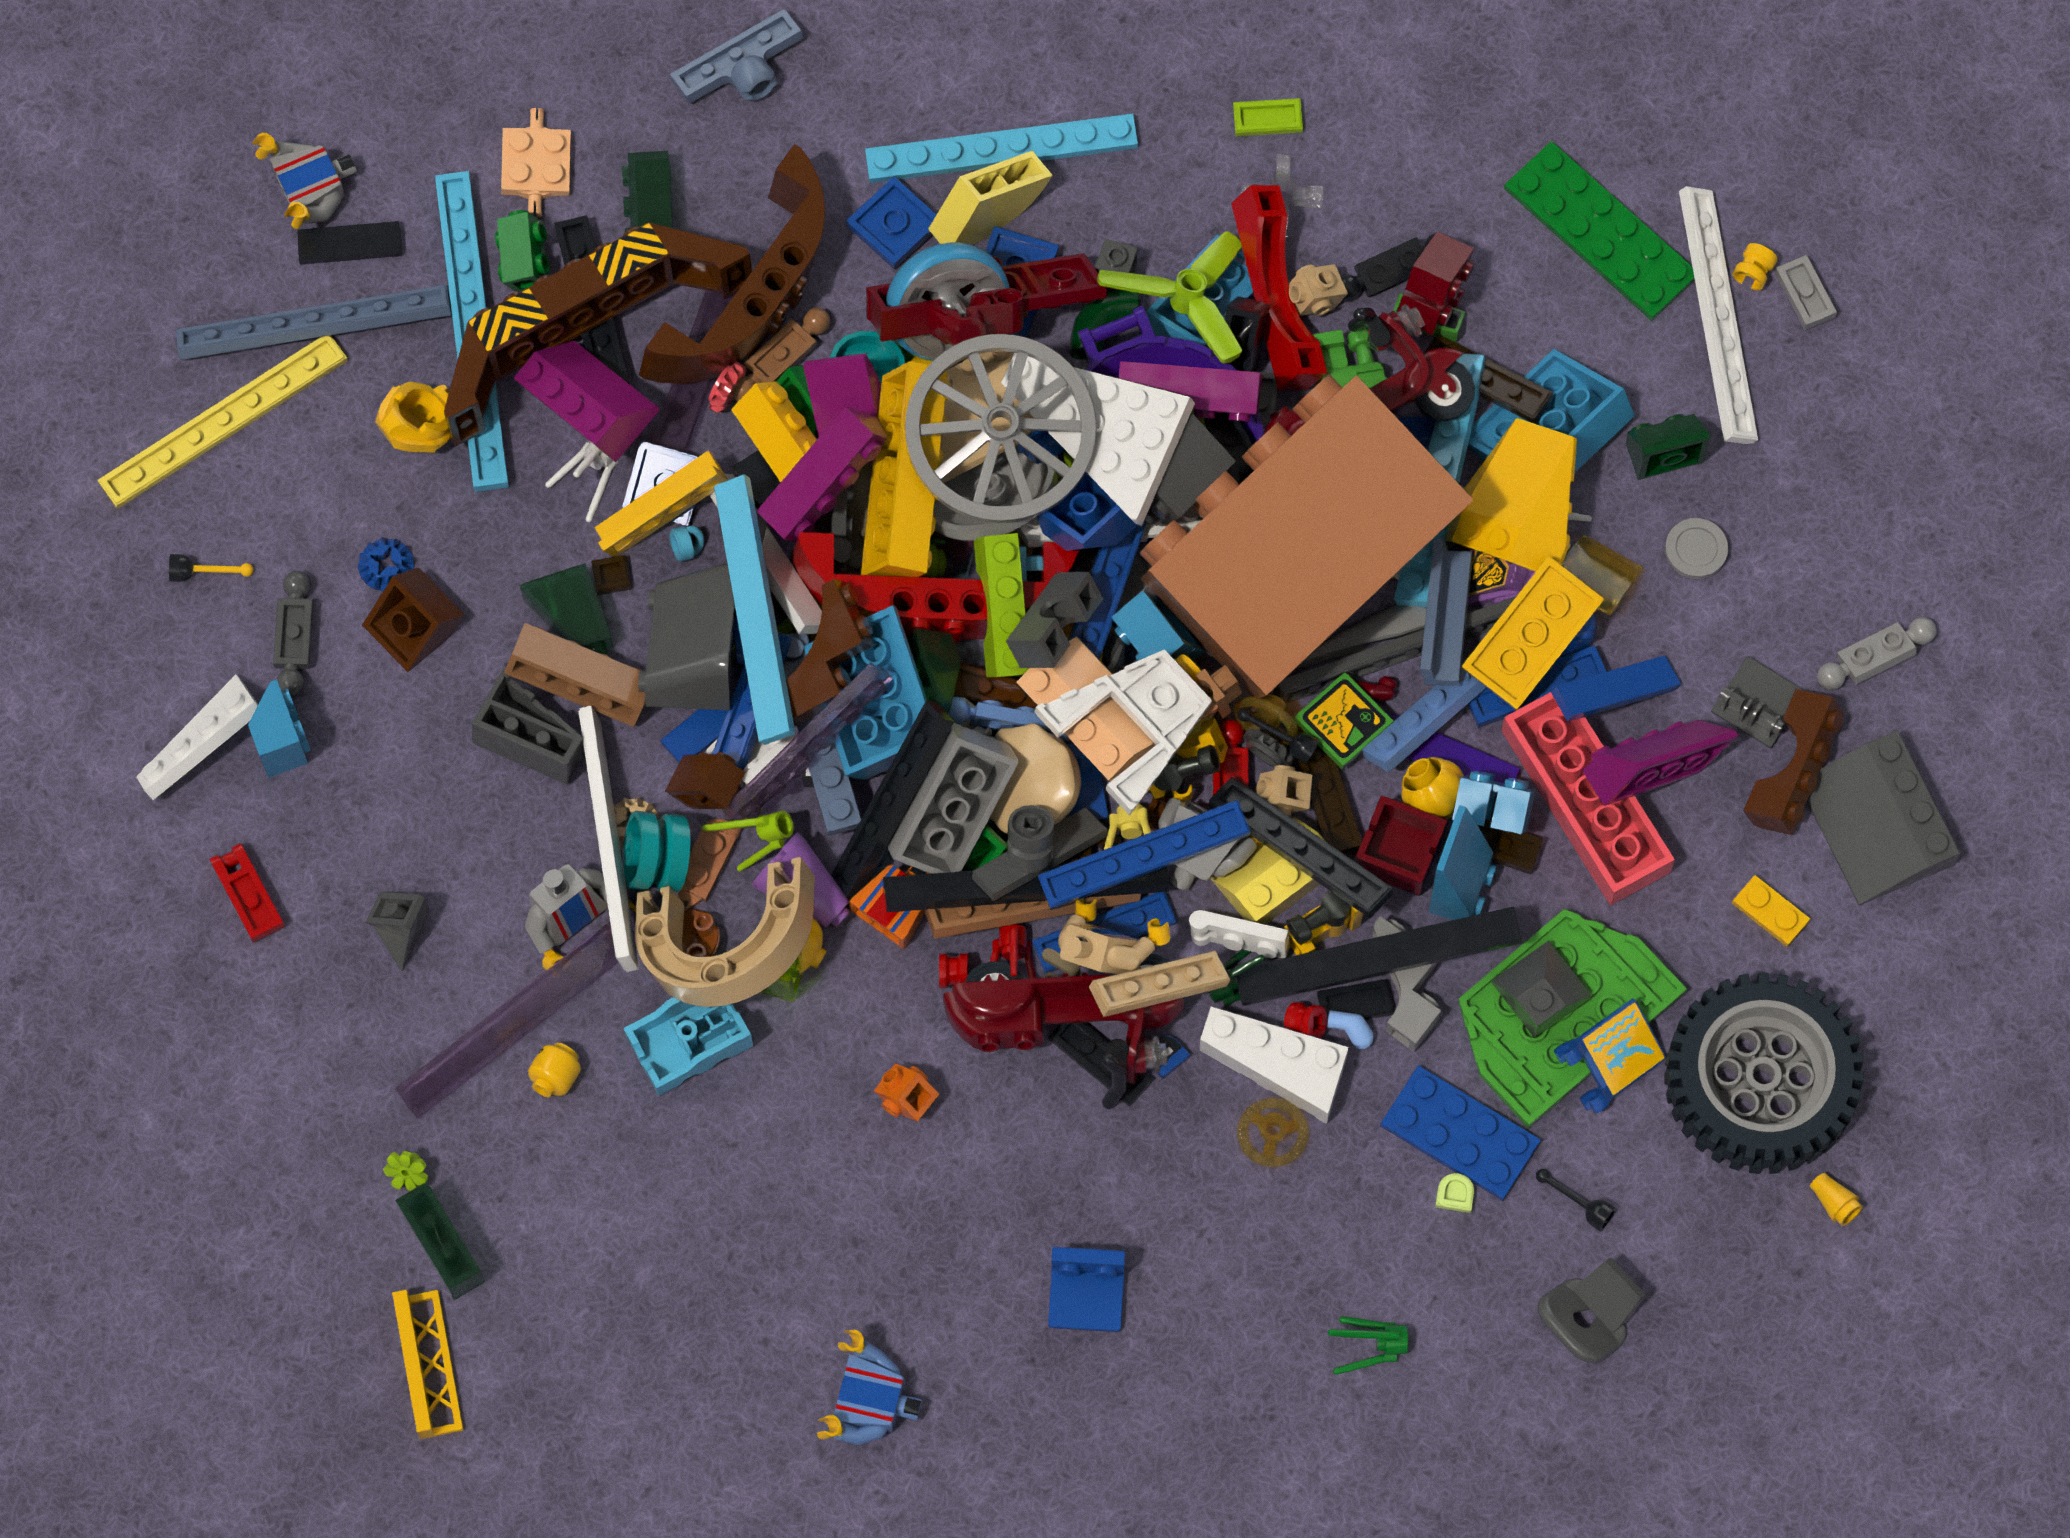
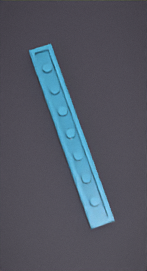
[714,474,795,745]

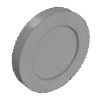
[1665,518,1728,579]

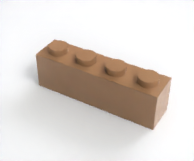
[504,623,645,727]

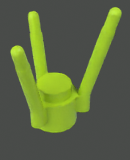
[701,810,794,871]

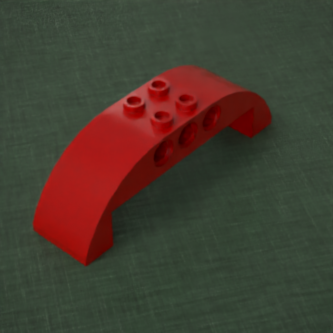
[793,532,1079,644]

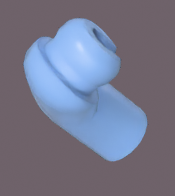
[1327,1010,1374,1049]

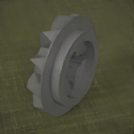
[1243,729,1293,768]

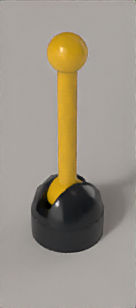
[169,554,254,582]

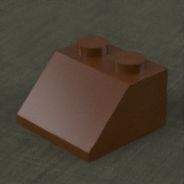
[362,568,464,672]

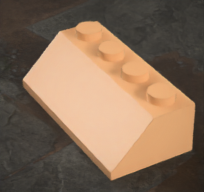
[1017,637,1156,781]

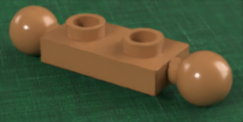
[732,308,830,402]

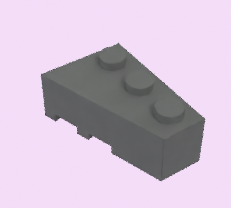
[472,668,583,784]

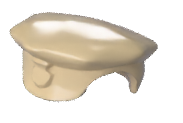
[990,723,1081,833]

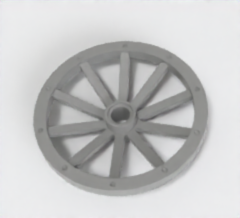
[905,334,1096,523]

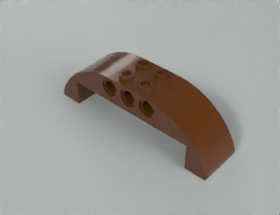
[639,144,825,384]

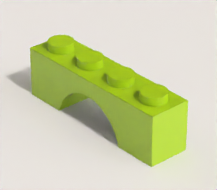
[974,533,1029,677]

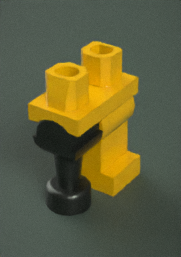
[1148,718,1228,799]
[1284,891,1364,955]

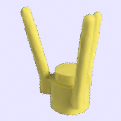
[1104,804,1151,850]

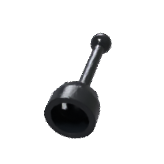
[1237,708,1319,764]
[1536,1169,1616,1232]

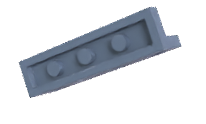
[1420,539,1473,686]

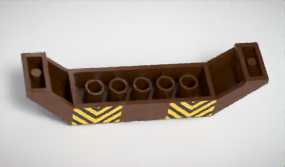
[444,222,752,447]

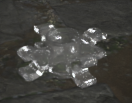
[1241,154,1324,238]

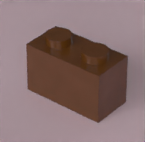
[665,752,745,809]

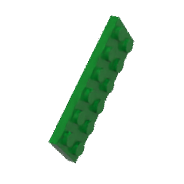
[1504,141,1695,321]

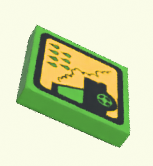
[1294,672,1394,769]

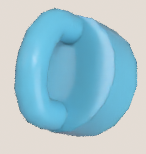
[669,526,704,562]

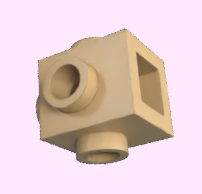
[1289,264,1348,316]
[1256,765,1312,817]

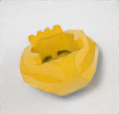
[375,382,450,453]

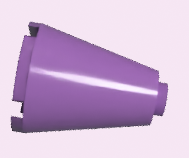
[751,832,850,928]

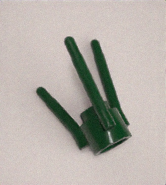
[1208,949,1265,1007]

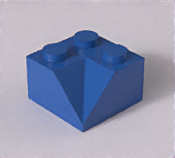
[1037,472,1138,551]

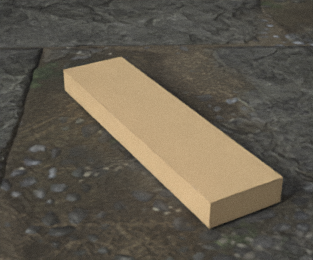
[1089,951,1230,1017]

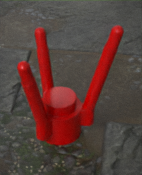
[990,924,1037,979]

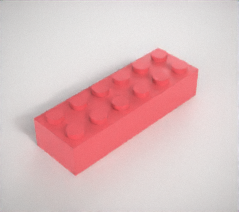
[1501,692,1675,906]

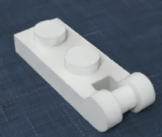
[1189,910,1290,959]

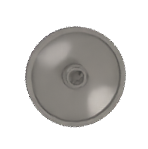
[933,445,1058,541]

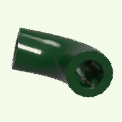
[1070,290,1140,360]

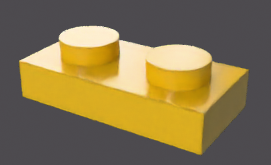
[1732,875,1810,947]

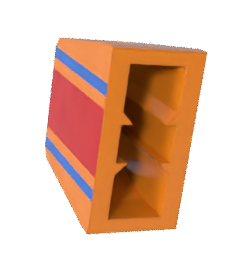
[849,864,931,949]

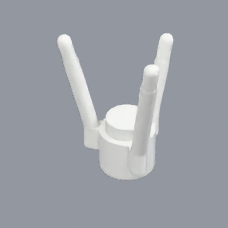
[545,442,618,522]

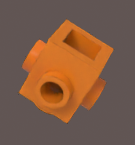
[874,1063,939,1122]

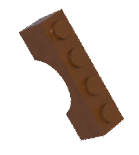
[1743,689,1844,835]

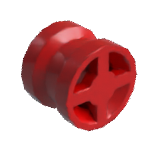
[939,953,968,988]
[1284,1002,1327,1039]

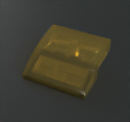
[1562,534,1643,616]

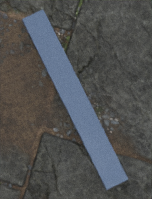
[176,285,451,360]

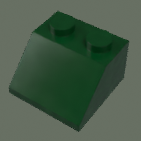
[1625,414,1710,480]

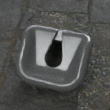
[1538,1257,1646,1363]

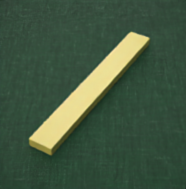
[98,335,348,509]

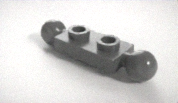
[273,571,314,697]

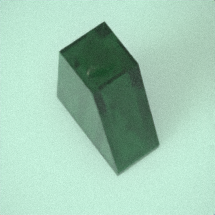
[519,563,614,655]

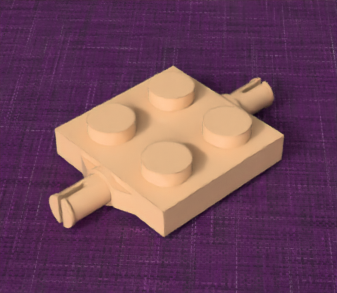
[501,108,571,218]

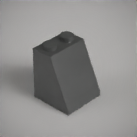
[1144,412,1236,526]

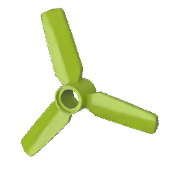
[1097,231,1242,364]

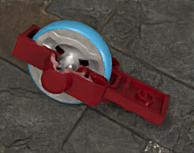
[866,242,1106,361]

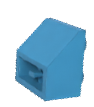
[248,679,311,778]

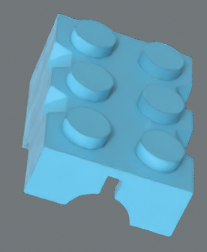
[623,997,753,1096]

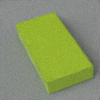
[1233,98,1303,136]

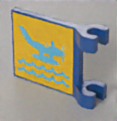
[1554,999,1667,1113]

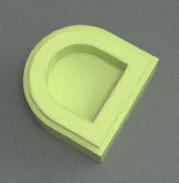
[1435,1173,1474,1213]

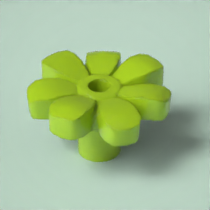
[383,1151,428,1191]

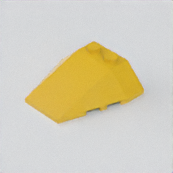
[1445,418,1577,572]

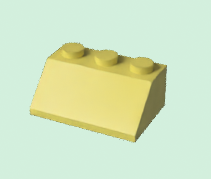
[1211,817,1326,925]

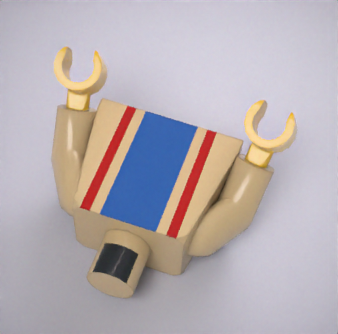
[1058,898,1170,974]

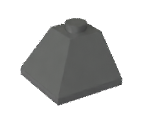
[1491,941,1592,1038]

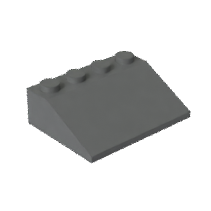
[1807,730,1960,906]

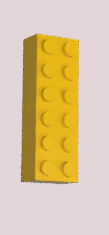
[861,361,950,577]

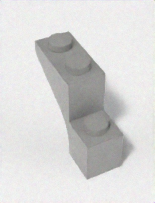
[1373,916,1441,1052]

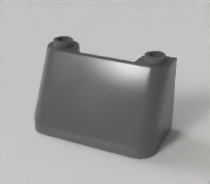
[638,564,736,710]

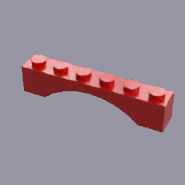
[1231,185,1327,391]

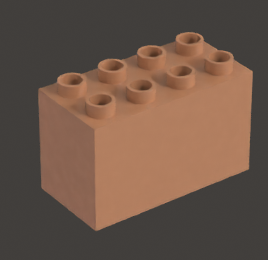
[1140,374,1474,701]

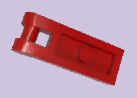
[209,843,285,943]

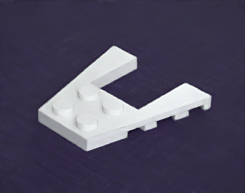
[1034,649,1212,815]

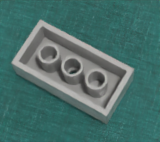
[887,723,1019,874]

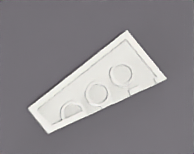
[136,674,258,800]

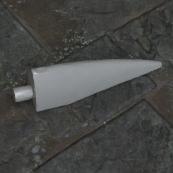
[1297,605,1426,668]

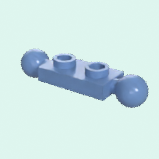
[943,697,1070,743]

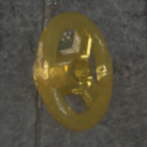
[1234,694,1298,746]
[1237,1098,1309,1167]

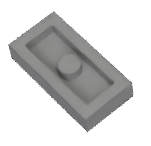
[1775,255,1837,330]

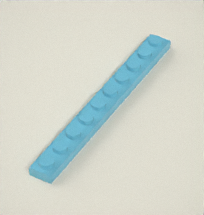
[435,171,509,492]

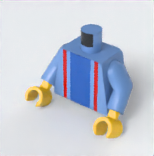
[817,1330,922,1446]

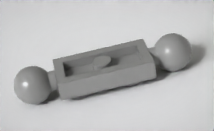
[1817,617,1936,690]

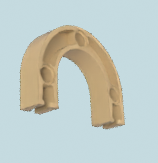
[635,857,815,1007]

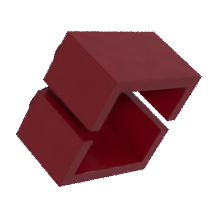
[1397,231,1475,335]
[1355,795,1447,896]

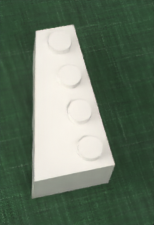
[1200,1007,1349,1124]

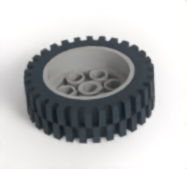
[1664,972,1865,1174]

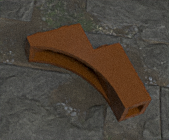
[786,579,874,727]

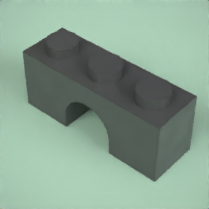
[1006,572,1103,668]

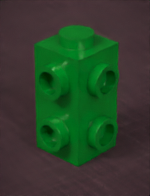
[495,210,550,292]

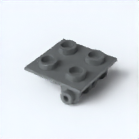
[1711,656,1804,748]

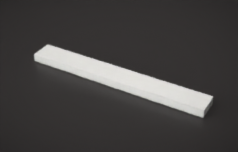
[1679,186,1758,444]
[578,706,639,972]

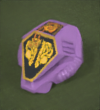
[1467,548,1535,607]

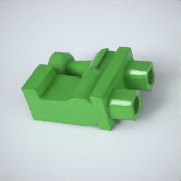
[1312,329,1387,388]

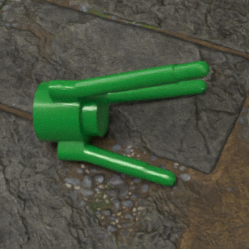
[1328,1316,1408,1375]

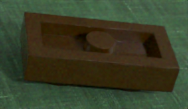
[1477,819,1543,875]

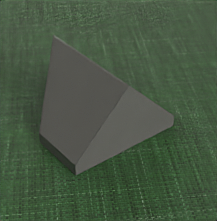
[365,892,430,972]

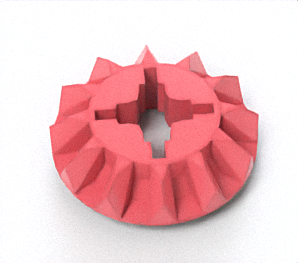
[708,362,746,413]

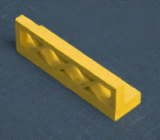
[595,451,728,557]
[392,1290,464,1439]

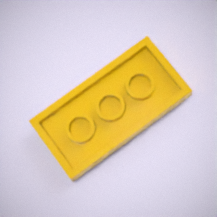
[1461,556,1604,710]

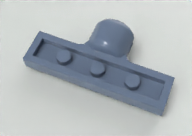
[670,9,803,104]

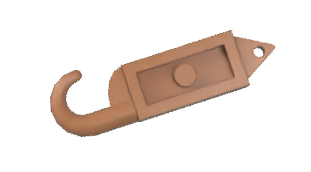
[678,788,751,911]

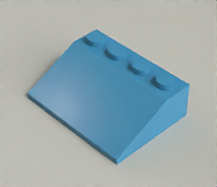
[1468,349,1635,472]
[803,605,927,780]

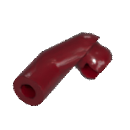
[1353,676,1397,701]

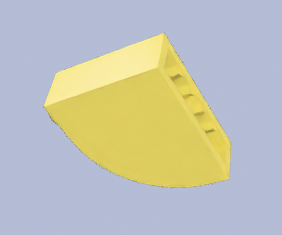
[928,150,1052,245]

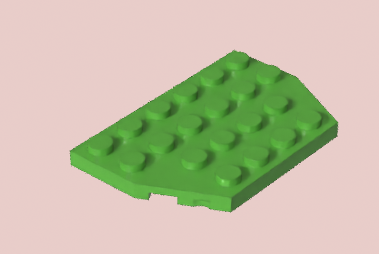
[1458,909,1687,1129]

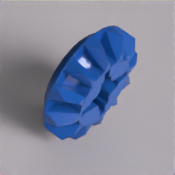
[358,537,414,591]

